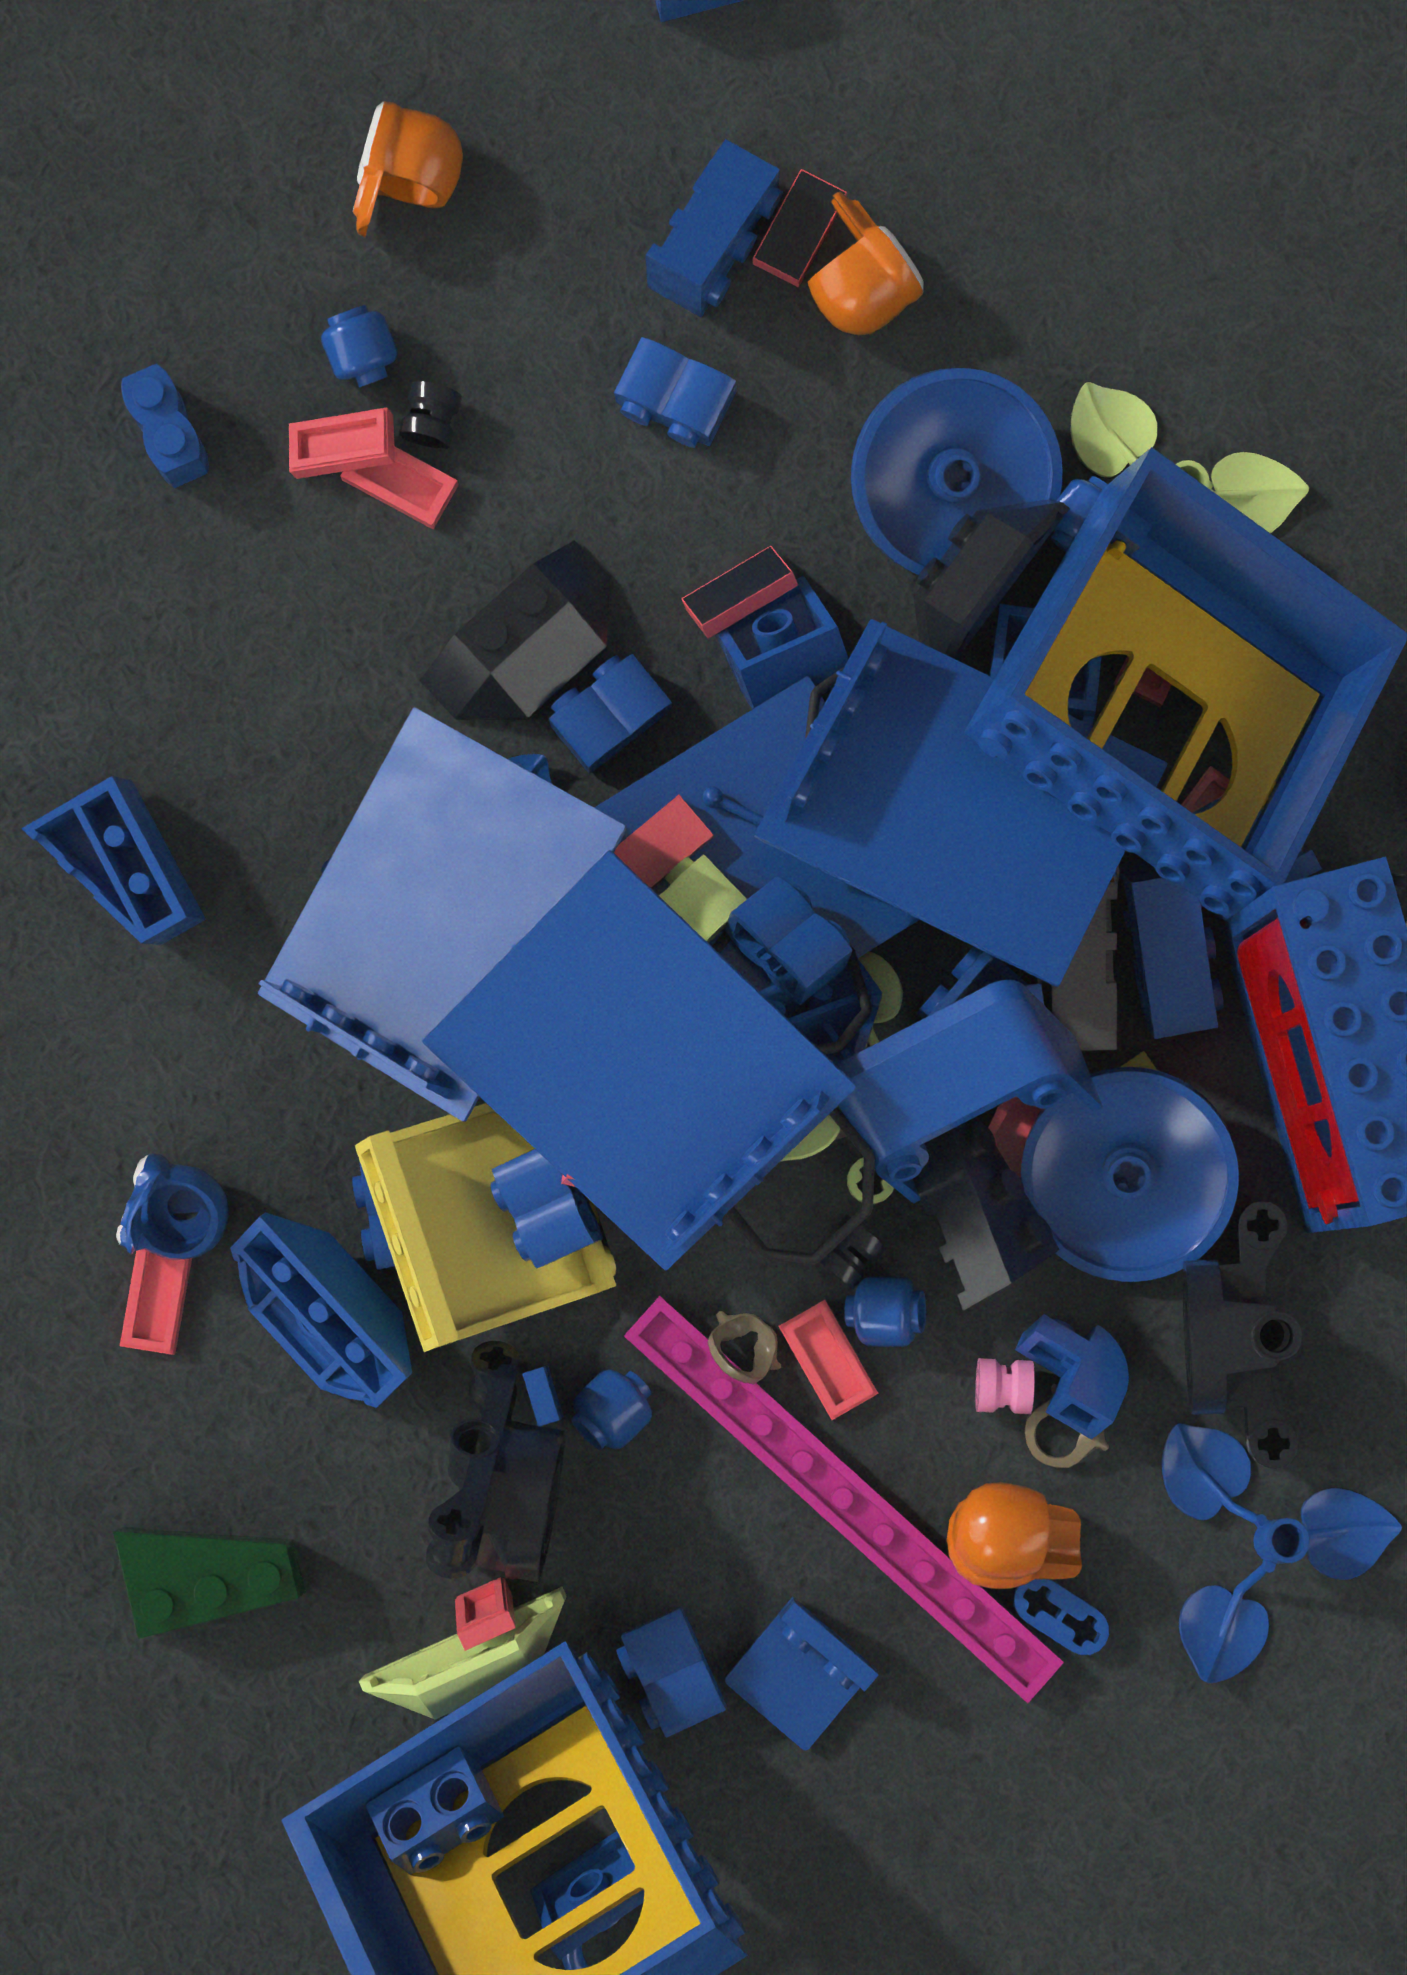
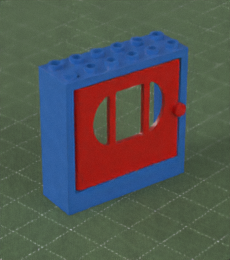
[1219,857,1407,1233]

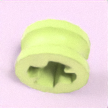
[847,1157,894,1204]

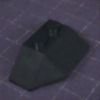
[913,499,1070,660]
[420,540,610,720]

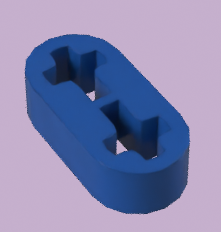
[1012,1579,1109,1655]

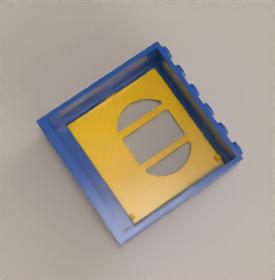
[964,447,1407,918]
[281,1641,748,1975]

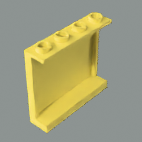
[355,1103,616,1352]

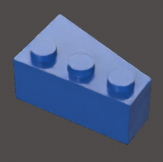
[646,139,783,317]
[21,776,206,945]
[1119,858,1223,1039]

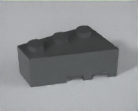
[1034,882,1117,1054]

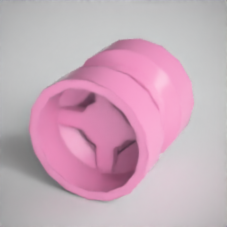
[975,1358,1034,1414]

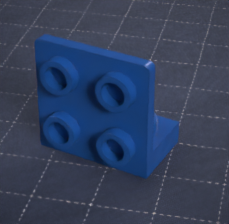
[725,1596,879,1750]

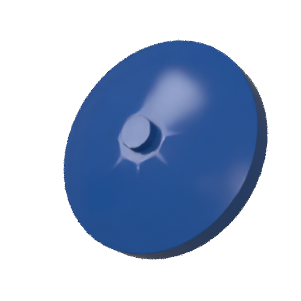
[851,368,1063,575]
[1021,1067,1239,1282]

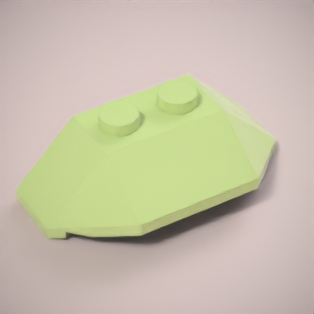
[359,1587,566,1720]

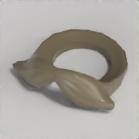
[708,1311,781,1384]
[1024,1384,1109,1469]

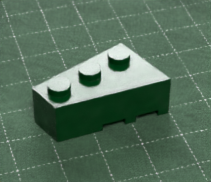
[113,1527,306,1639]

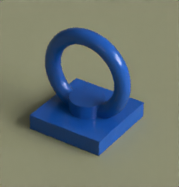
[530,1831,644,1970]

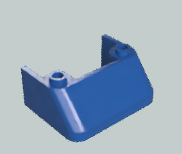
[837,980,1103,1204]

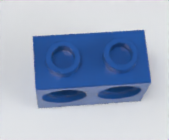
[365,1746,505,1875]

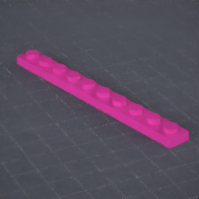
[624,1296,1064,1703]

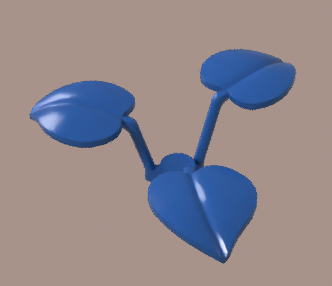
[1162,1423,1402,1683]

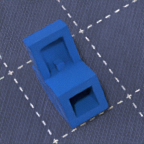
[1015,1314,1129,1440]

